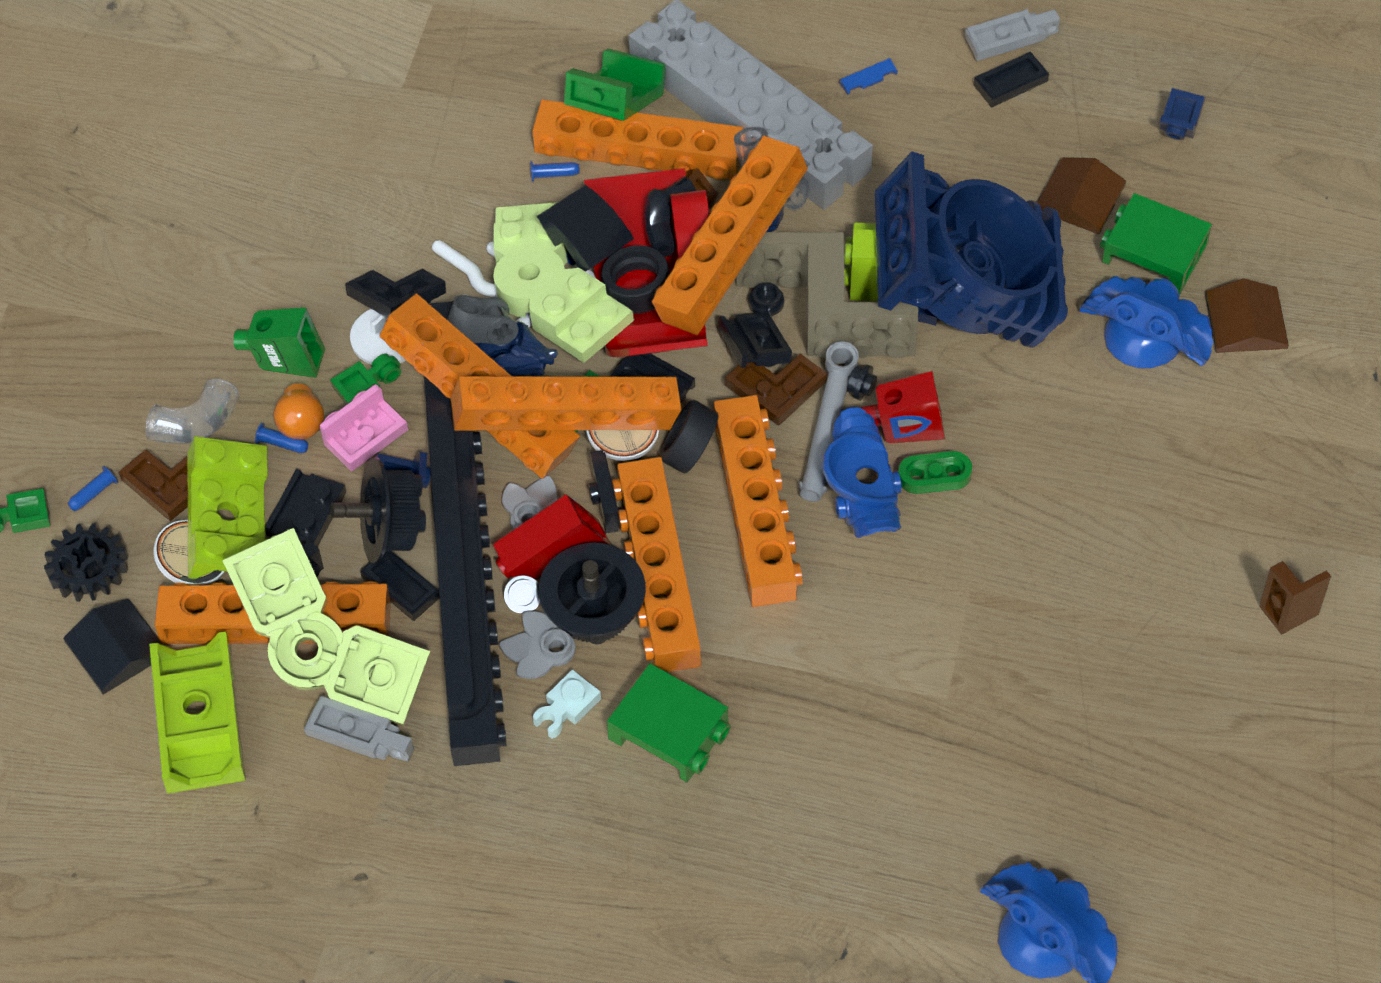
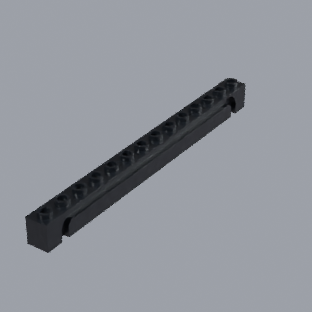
[424,301,507,766]

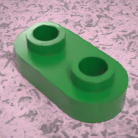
[898,451,972,494]

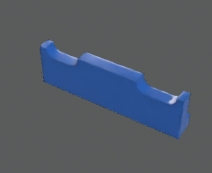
[839,58,898,95]

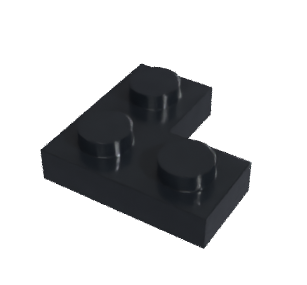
[345,268,446,318]

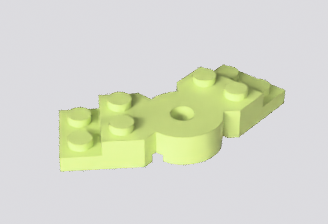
[493,202,634,363]
[223,528,430,726]

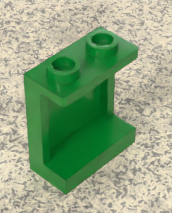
[564,48,665,121]
[1100,193,1212,295]
[607,663,731,783]

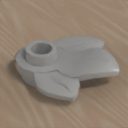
[502,476,576,530]
[499,611,576,679]

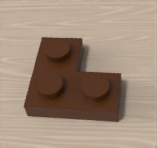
[725,353,827,426]
[118,450,188,522]

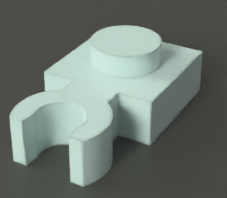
[533,670,601,739]

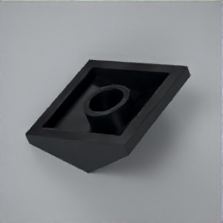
[63,599,162,695]

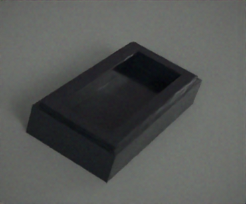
[973,51,1049,108]
[360,551,440,621]

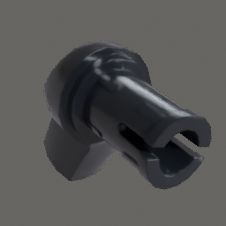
[644,176,696,257]

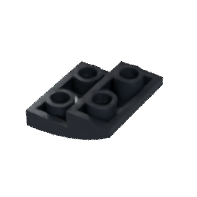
[536,185,634,272]

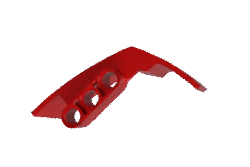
[584,168,709,357]

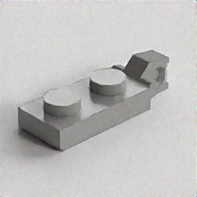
[965,9,1060,61]
[304,696,415,762]

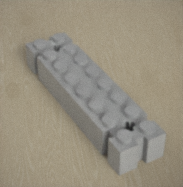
[629,0,873,210]

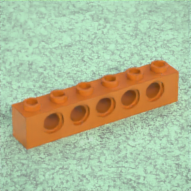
[532,99,743,180]
[652,135,808,335]
[379,293,580,479]
[451,376,681,431]
[714,395,803,607]
[612,457,701,672]
[155,581,391,644]

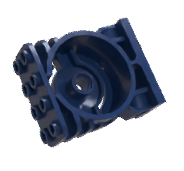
[875,151,1068,348]

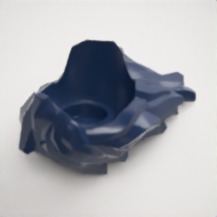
[474,322,558,377]

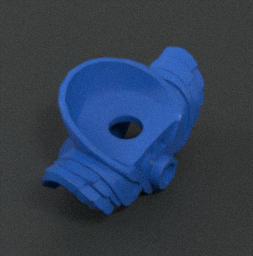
[1080,276,1213,369]
[823,407,902,538]
[980,862,1118,983]

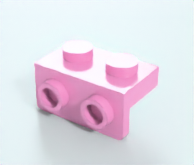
[320,384,408,472]

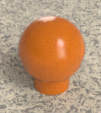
[273,383,324,440]

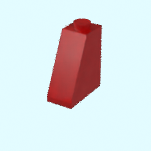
[493,494,612,580]

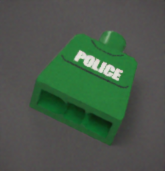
[233,308,326,378]

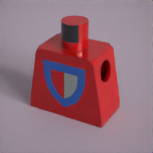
[858,371,945,443]

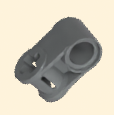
[447,295,518,345]

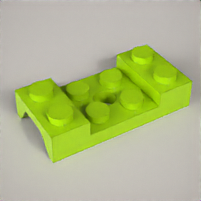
[187,436,268,579]
[149,631,246,794]

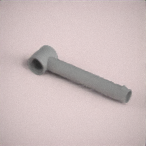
[798,341,859,502]

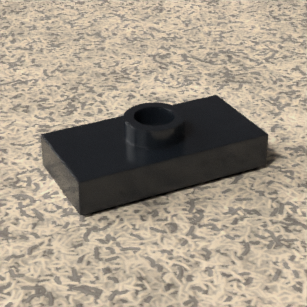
[588,450,620,533]

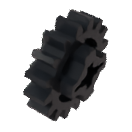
[44,523,128,602]

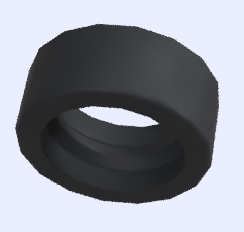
[601,245,670,314]
[659,399,719,473]

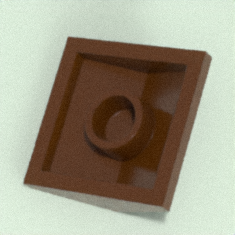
[1037,157,1126,234]
[1206,278,1289,353]

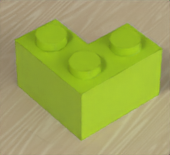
[844,223,878,302]

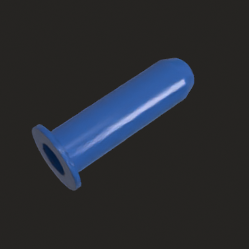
[530,161,580,182]
[255,423,309,453]
[68,466,118,511]

